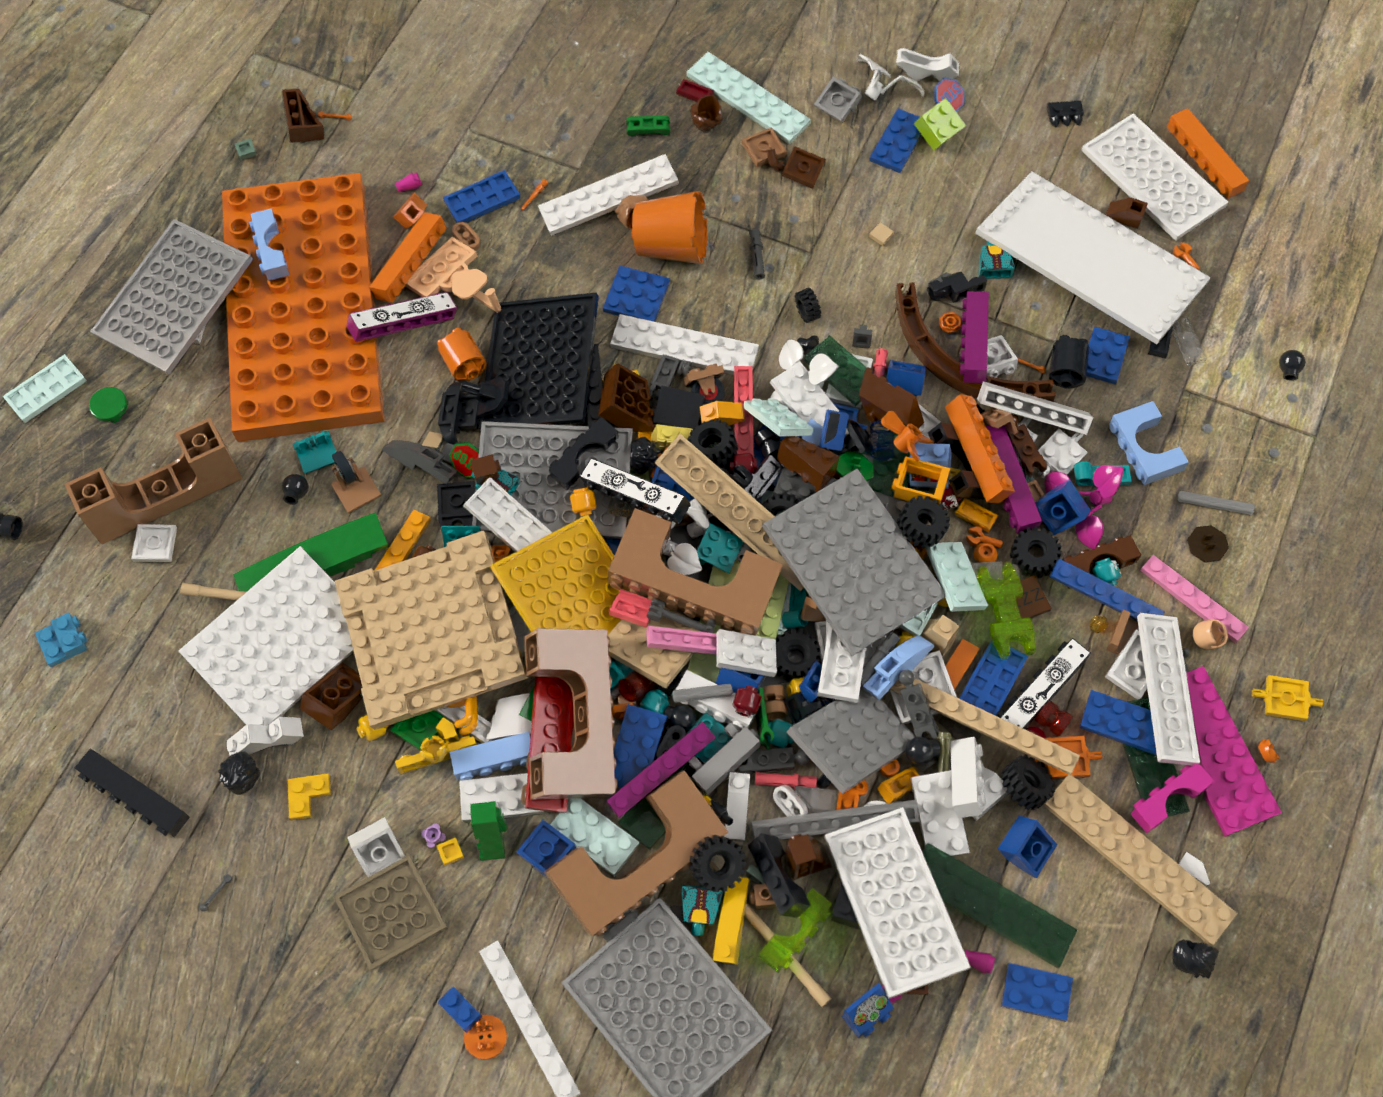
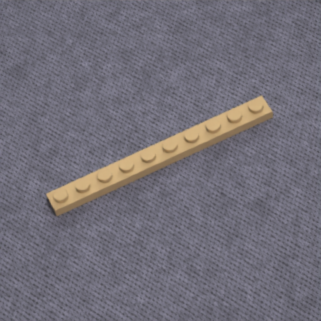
[889,678,1080,775]

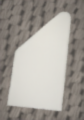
[1179,852,1210,885]

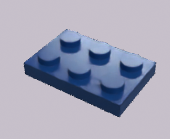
[1086,327,1130,385]
[1001,963,1073,1022]

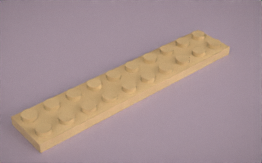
[655,434,804,591]
[1043,774,1237,946]

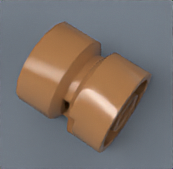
[762,685,788,720]

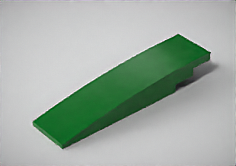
[233,512,389,592]

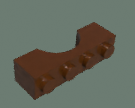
[1062,535,1141,589]

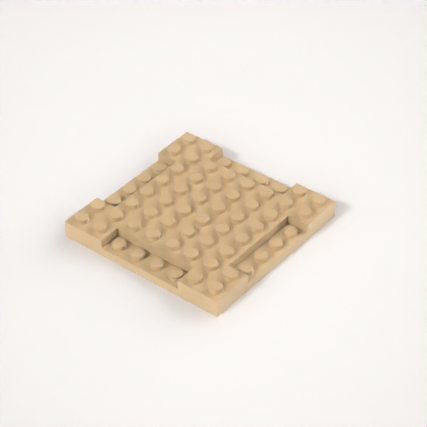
[335,530,528,730]

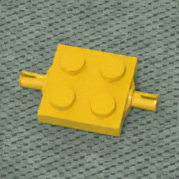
[1252,675,1323,721]

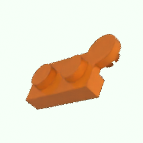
[836,780,868,810]

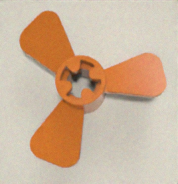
[881,411,934,462]

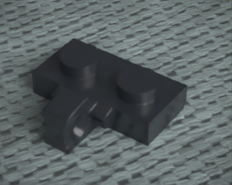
[783,692,822,725]

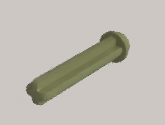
[936,732,953,773]

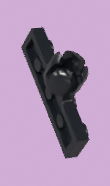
[728,455,784,501]

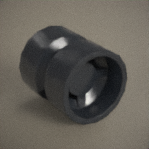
[754,428,782,460]
[0,513,23,540]

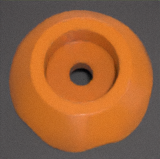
[939,312,962,333]
[973,543,997,566]
[1258,738,1279,763]

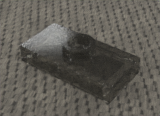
[938,715,982,742]

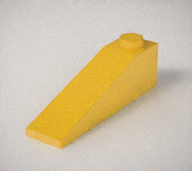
[713,877,749,965]

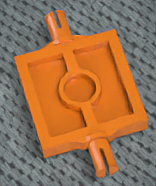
[1035,736,1102,779]

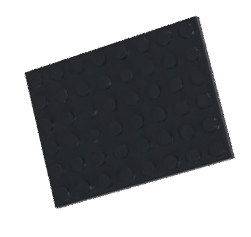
[478,292,599,431]

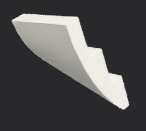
[486,693,532,740]

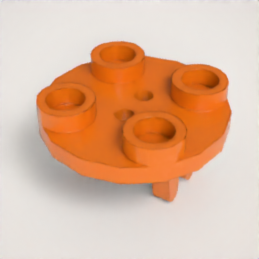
[464,1015,507,1060]

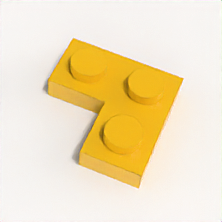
[288,774,331,821]

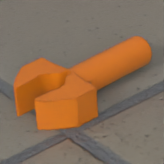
[1173,242,1200,270]
[966,526,1003,548]

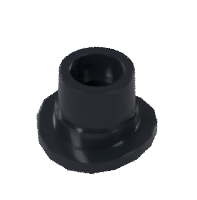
[797,335,819,361]

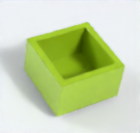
[913,98,966,151]

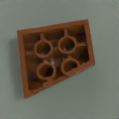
[598,363,656,432]
[859,367,924,429]

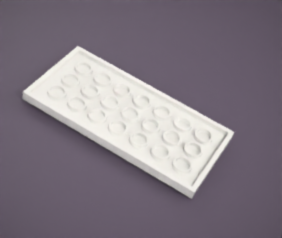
[1081,114,1228,241]
[824,807,970,999]

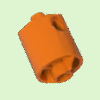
[437,328,487,382]

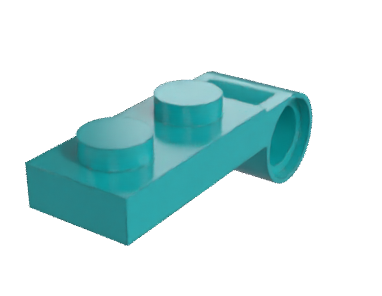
[1074,461,1131,486]
[782,583,809,629]

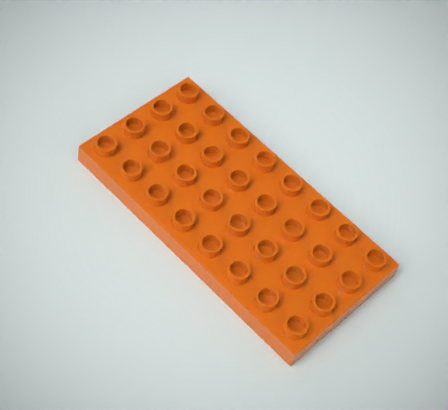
[222,173,385,442]

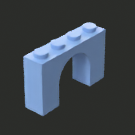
[1109,401,1189,485]

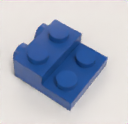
[517,819,576,879]

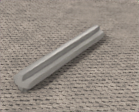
[1178,491,1255,515]

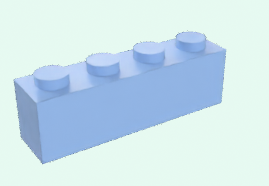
[450,732,531,781]

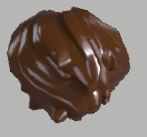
[690,95,723,131]

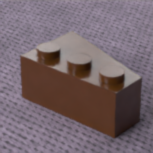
[282,88,324,143]
[777,436,840,492]
[785,834,832,880]

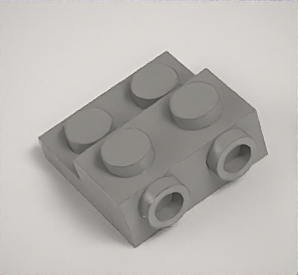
[814,77,862,123]

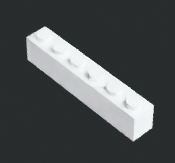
[977,381,1093,435]

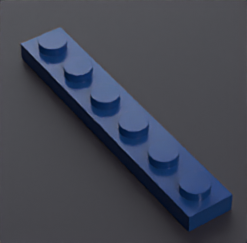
[1050,559,1165,621]

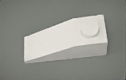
[724,772,750,841]

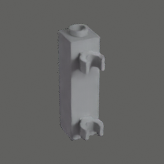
[688,723,761,796]

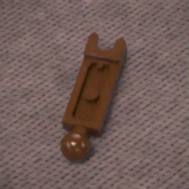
[1007,413,1047,478]

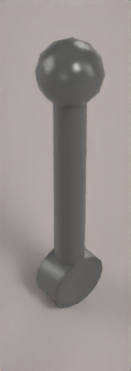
[199,874,232,912]

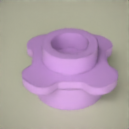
[421,823,446,848]

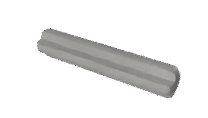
[672,684,733,702]

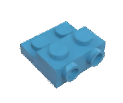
[35,612,88,667]

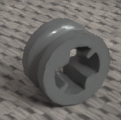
[678,359,692,377]

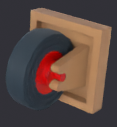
[683,363,725,405]

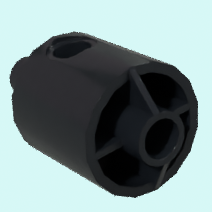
[1049,335,1090,389]

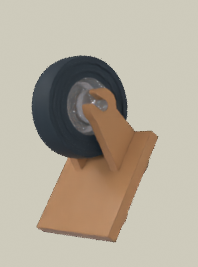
[331,451,382,514]

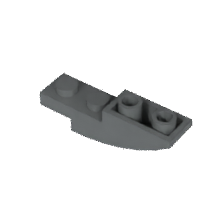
[382,440,457,484]

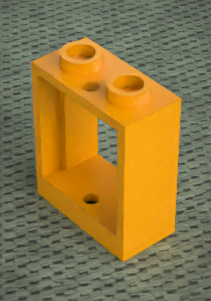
[892,456,950,505]

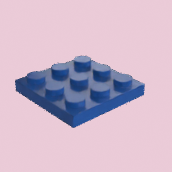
[603,266,670,322]

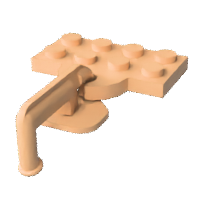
[405,237,501,313]

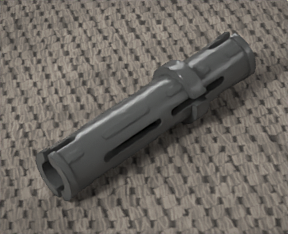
[749,229,765,280]
[861,631,900,686]

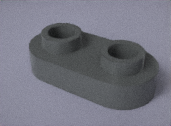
[603,910,640,943]

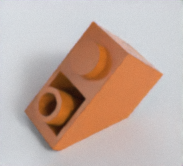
[393,192,427,229]

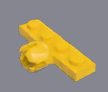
[395,735,477,774]

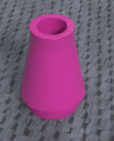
[395,172,422,193]
[965,950,996,974]

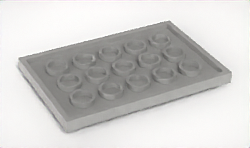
[787,685,916,794]

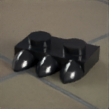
[1047,100,1084,127]

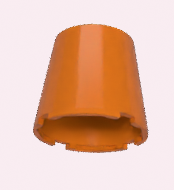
[631,191,708,264]

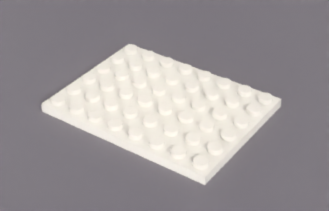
[179,546,354,725]

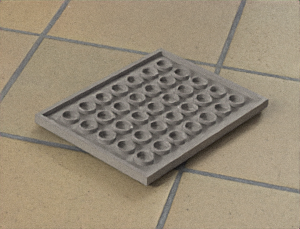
[90,219,253,375]
[472,421,633,539]
[762,469,945,656]
[561,898,772,1097]

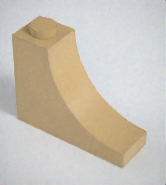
[898,615,960,658]

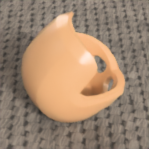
[1193,619,1228,649]

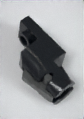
[927,272,987,303]

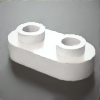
[773,785,808,817]

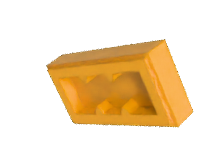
[955,498,998,533]

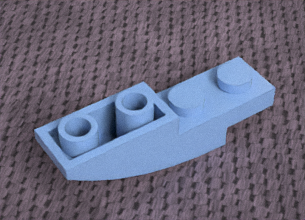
[863,635,934,700]

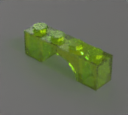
[758,888,832,973]

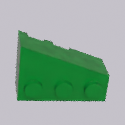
[470,801,507,861]

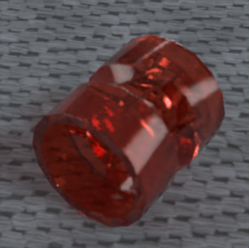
[618,670,656,702]
[1035,700,1073,737]

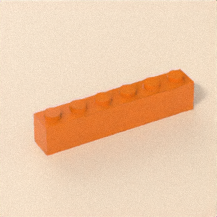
[1167,108,1249,199]
[369,212,447,303]
[945,394,1015,504]

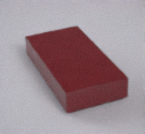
[676,79,714,102]

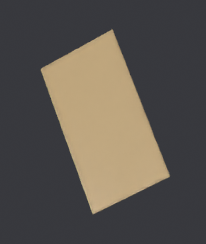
[422,432,443,448]

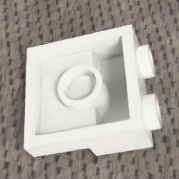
[987,335,1018,378]

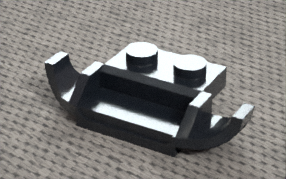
[438,381,479,445]

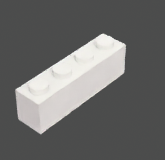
[676,670,757,731]
[951,737,985,818]

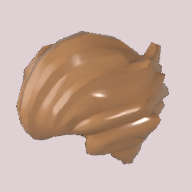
[615,195,648,229]

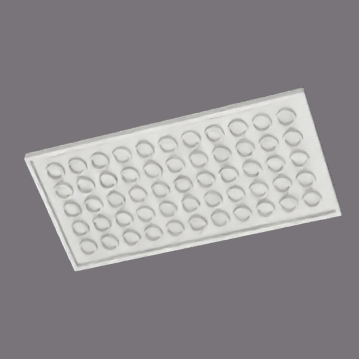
[975,172,1211,344]

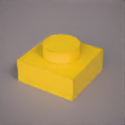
[436,837,464,866]

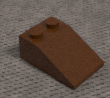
[300,662,363,730]

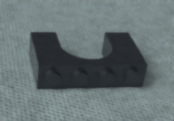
[928,422,985,500]

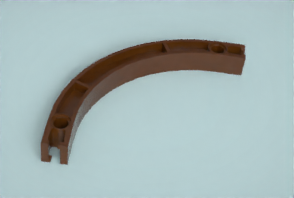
[895,282,1056,402]

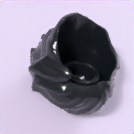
[630,437,662,474]
[218,751,260,795]
[1172,939,1219,979]

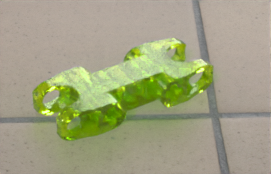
[977,562,1036,660]

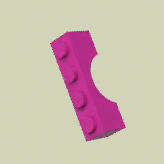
[1131,764,1215,833]

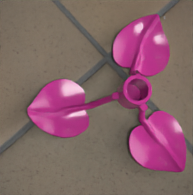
[1044,465,1124,549]

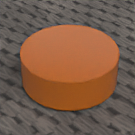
[879,759,900,778]

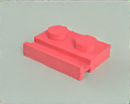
[609,589,651,627]

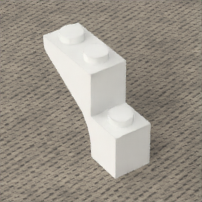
[896,48,959,82]
[227,717,304,756]

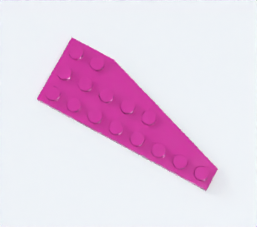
[1186,666,1282,837]

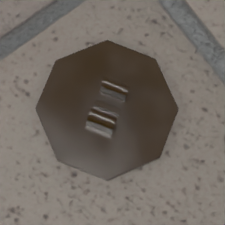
[1187,525,1229,562]

